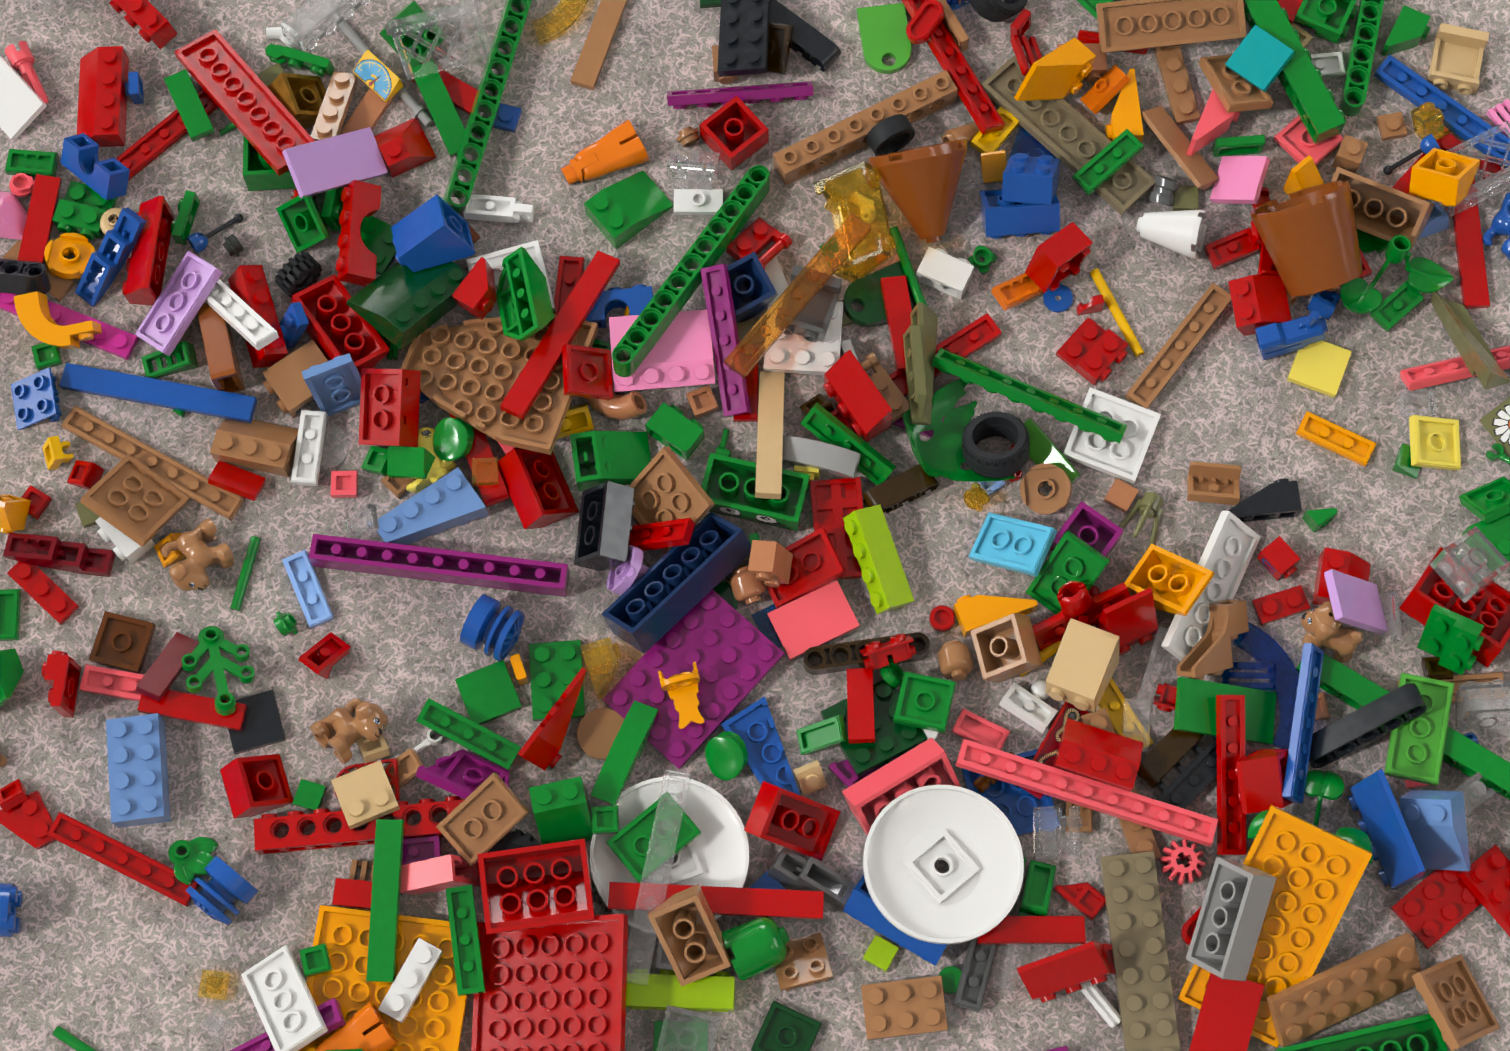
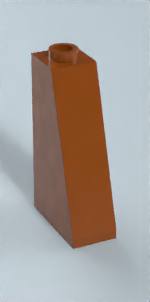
[198,303,246,393]

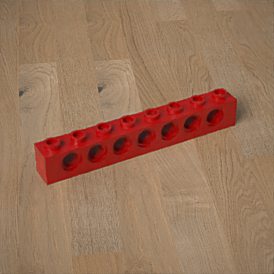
[254,796,465,855]

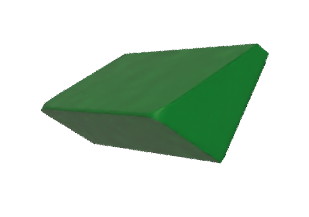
[387,446,435,479]

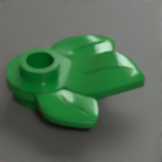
[168,837,218,885]

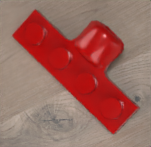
[1032,581,1131,650]

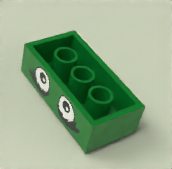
[701,453,810,532]

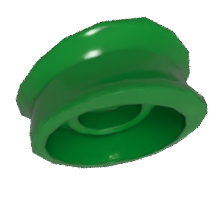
[433,417,474,462]
[705,731,748,781]

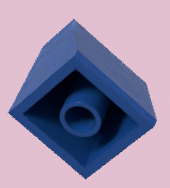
[391,194,475,272]

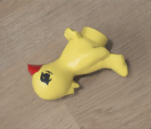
[406,427,456,493]

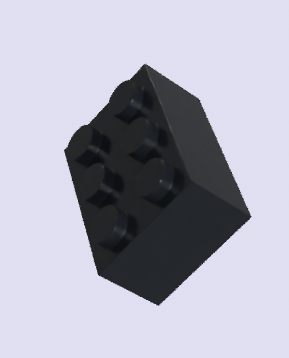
[574,481,635,571]

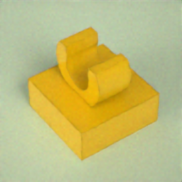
[42,436,74,470]

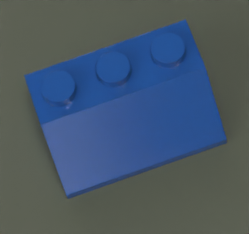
[979,189,1060,239]

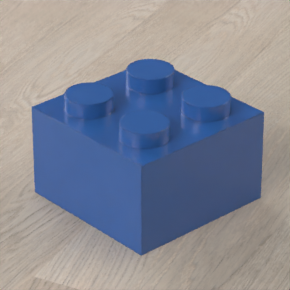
[1002,153,1060,205]

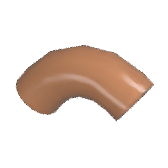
[584,391,647,420]

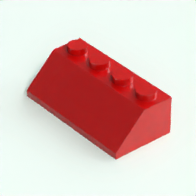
[77,46,129,147]
[122,196,174,306]
[291,274,390,375]

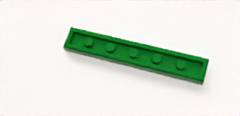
[366,819,404,982]

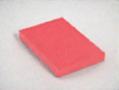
[767,580,860,661]

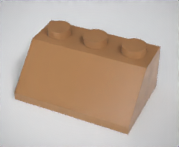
[210,419,298,477]
[647,884,732,987]

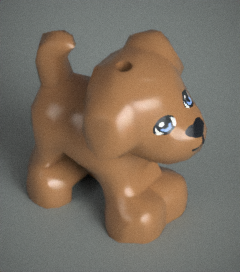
[161,518,234,591]
[1301,601,1363,663]
[309,698,388,764]

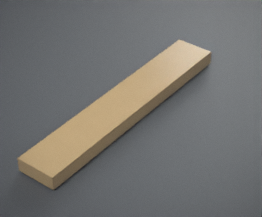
[755,371,785,499]

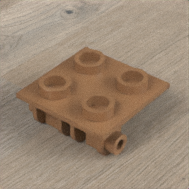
[775,932,833,992]

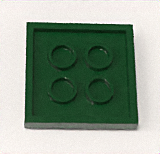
[821,680,927,778]

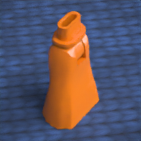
[561,119,650,185]
[315,1001,399,1051]

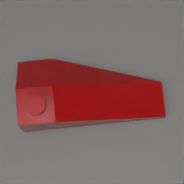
[518,666,587,771]

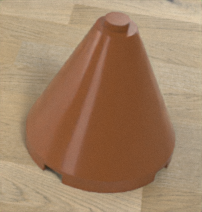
[868,139,967,243]

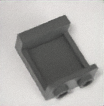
[775,265,842,342]

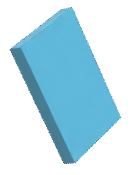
[968,512,1057,577]

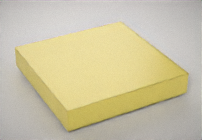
[1287,341,1352,398]
[1409,415,1461,470]

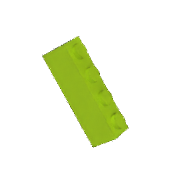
[843,505,914,615]
[626,969,735,1012]

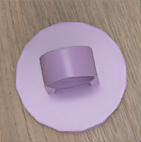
[607,545,650,595]

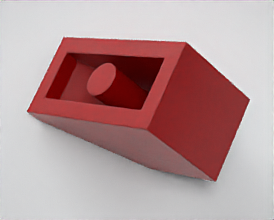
[452,257,497,320]

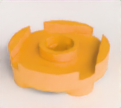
[44,233,95,279]

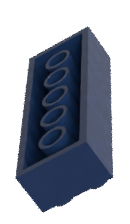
[602,512,751,654]

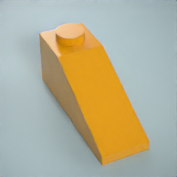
[1105,68,1144,143]
[953,595,1038,638]

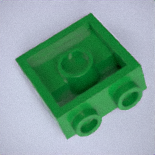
[1294,0,1359,44]
[52,181,118,240]
[1417,604,1485,675]

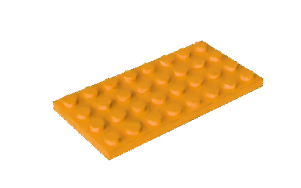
[1178,805,1372,1048]

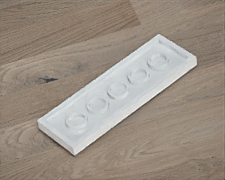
[1161,511,1261,661]

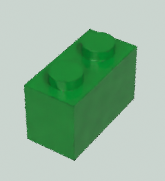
[645,402,705,461]

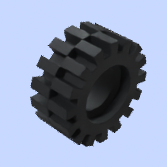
[275,251,322,298]

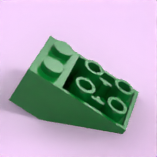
[570,431,651,492]

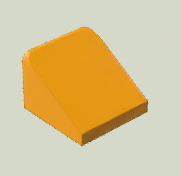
[981,150,1006,183]
[154,533,186,568]

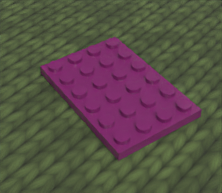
[603,589,785,770]

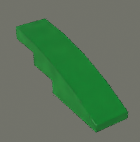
[591,700,659,805]

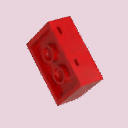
[358,368,421,447]

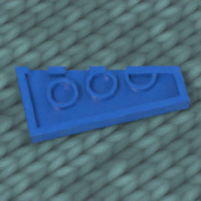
[721,696,800,795]

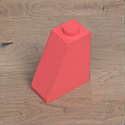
[400,854,481,895]

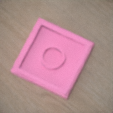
[1210,156,1270,204]

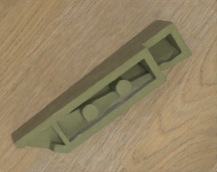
[1431,291,1510,390]
[903,303,938,425]

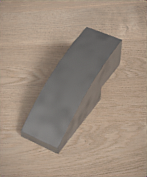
[767,847,856,907]

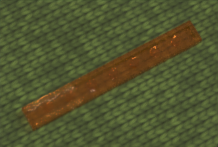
[724,213,871,378]

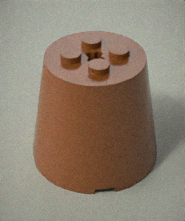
[1250,180,1363,297]

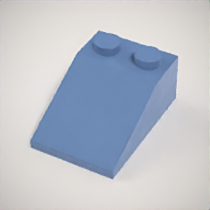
[1399,790,1471,871]

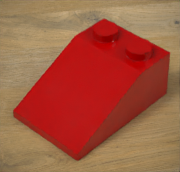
[1096,588,1158,656]
[744,781,841,861]

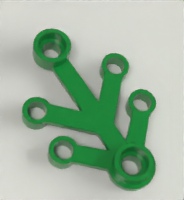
[181,626,255,716]

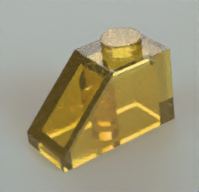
[580,637,622,700]

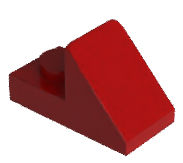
[298,632,351,679]

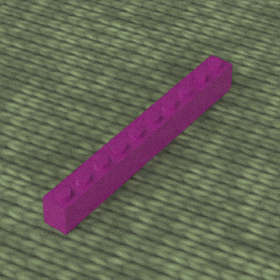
[309,534,570,597]

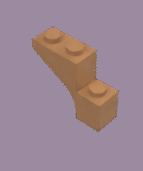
[1177,599,1249,680]

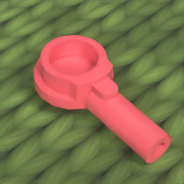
[9,173,35,197]

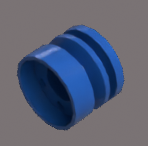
[460,594,525,662]
[185,855,258,926]

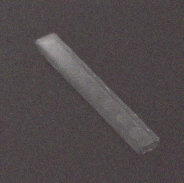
[627,770,691,986]

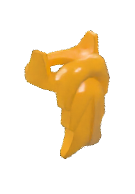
[658,661,705,729]

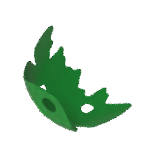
[903,378,1015,482]

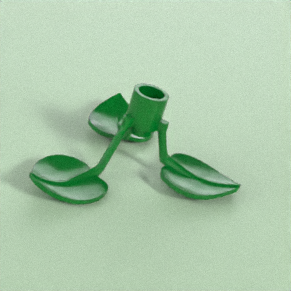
[1340,229,1454,314]
[1248,770,1373,864]

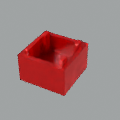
[1025,222,1093,293]

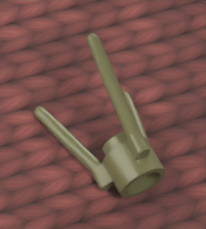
[1119,492,1164,548]

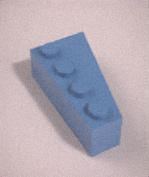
[372,467,489,545]

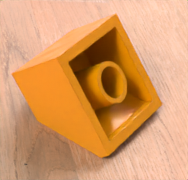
[1409,148,1480,206]

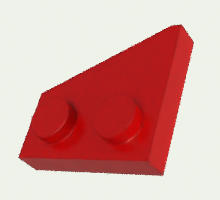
[0,791,55,850]

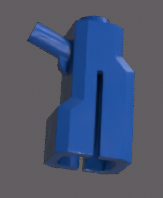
[1255,310,1328,360]

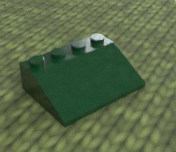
[346,262,468,350]

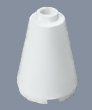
[1136,209,1208,259]

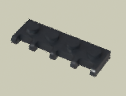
[1156,736,1217,809]

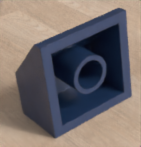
[727,251,778,323]

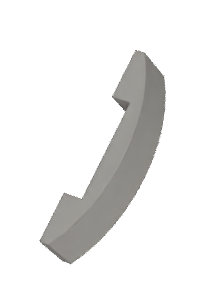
[782,435,861,479]

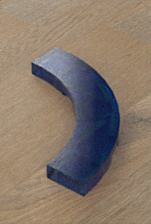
[1233,622,1299,749]

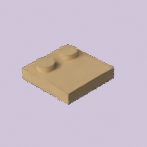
[331,760,400,830]

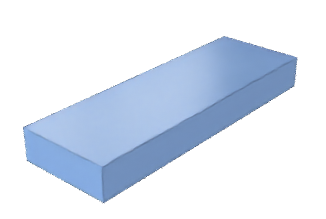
[282,550,334,629]

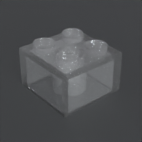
[1429,526,1510,603]
[656,1005,721,1051]

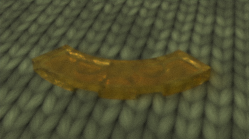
[532,0,588,45]

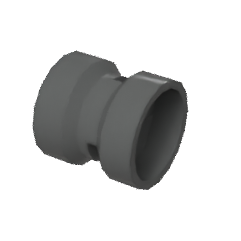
[1149,175,1180,206]

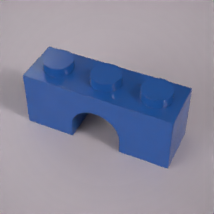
[61,133,130,200]
[585,284,653,328]

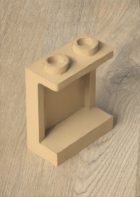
[1427,23,1489,95]

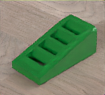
[141,341,199,379]

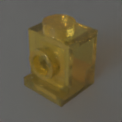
[1411,102,1449,140]

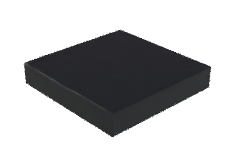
[228,690,286,755]

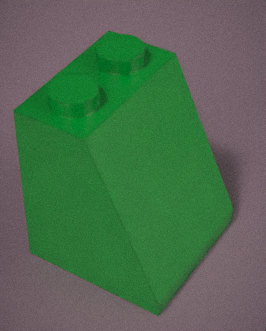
[529,776,593,845]

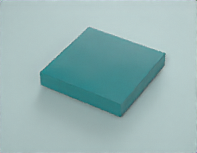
[1225,25,1295,93]

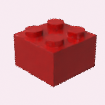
[699,96,769,171]

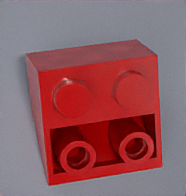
[1235,749,1293,814]

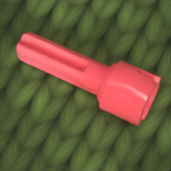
[4,41,49,104]

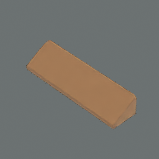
[1141,106,1218,191]

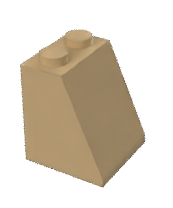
[1046,618,1120,712]

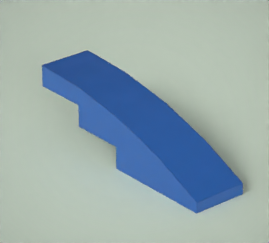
[75,207,146,307]

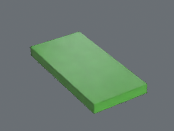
[1384,673,1455,786]

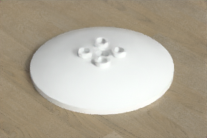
[590,776,749,935]
[863,785,1024,944]

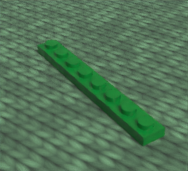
[931,348,1128,443]

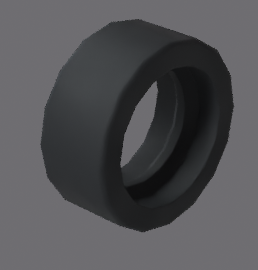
[866,114,915,156]

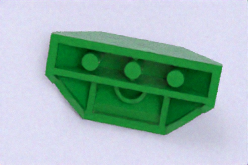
[496,247,554,341]

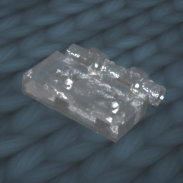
[1033,806,1082,862]

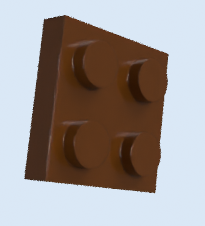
[89,611,156,674]

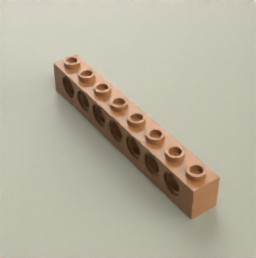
[773,70,958,185]

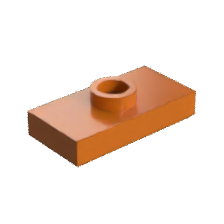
[1080,64,1131,115]
[991,273,1044,311]

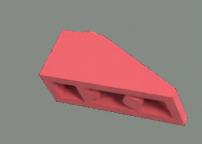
[1186,89,1241,156]

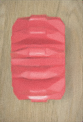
[1159,839,1206,885]

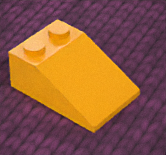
[1014,37,1096,101]
[1125,544,1215,616]

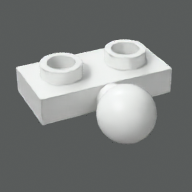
[999,680,1058,734]

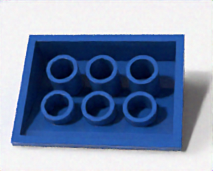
[1347,769,1426,890]

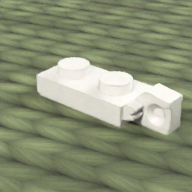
[464,194,534,223]

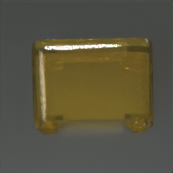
[814,161,896,282]

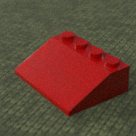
[1399,547,1510,668]
[477,839,595,935]

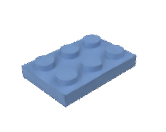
[302,353,361,417]

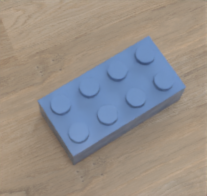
[106,713,171,828]

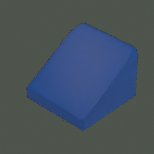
[1307,290,1341,320]

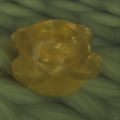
[963,482,990,512]

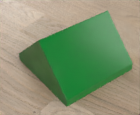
[276,195,332,253]

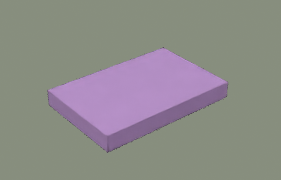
[1324,569,1388,635]

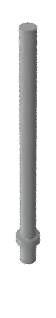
[330,11,434,128]

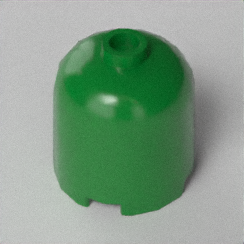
[722,917,790,981]

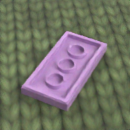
[282,127,388,198]
[135,251,223,357]

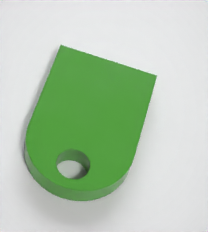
[856,3,911,74]

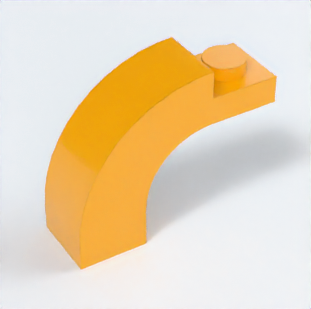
[13,291,102,349]

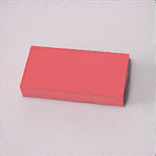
[951,708,1010,750]

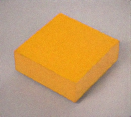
[510,653,529,686]

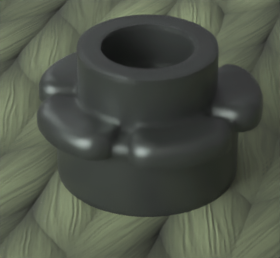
[222,234,245,257]

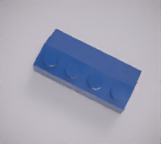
[843,874,948,966]

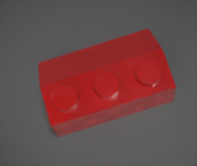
[823,350,892,442]
[496,447,579,529]
[1053,718,1143,791]
[1017,941,1113,1003]

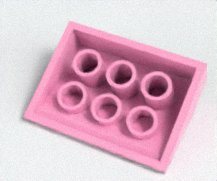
[609,309,715,393]

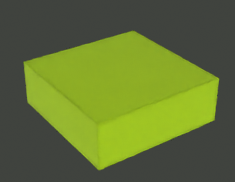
[863,935,899,972]

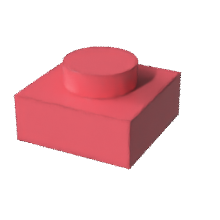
[330,471,358,498]

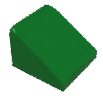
[1392,443,1420,479]
[1302,508,1338,533]

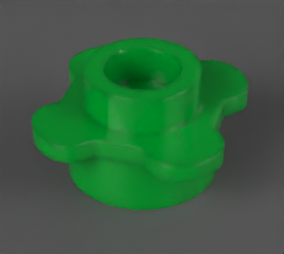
[967,245,997,274]
[274,611,298,636]

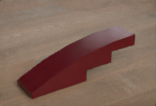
[3,532,116,577]

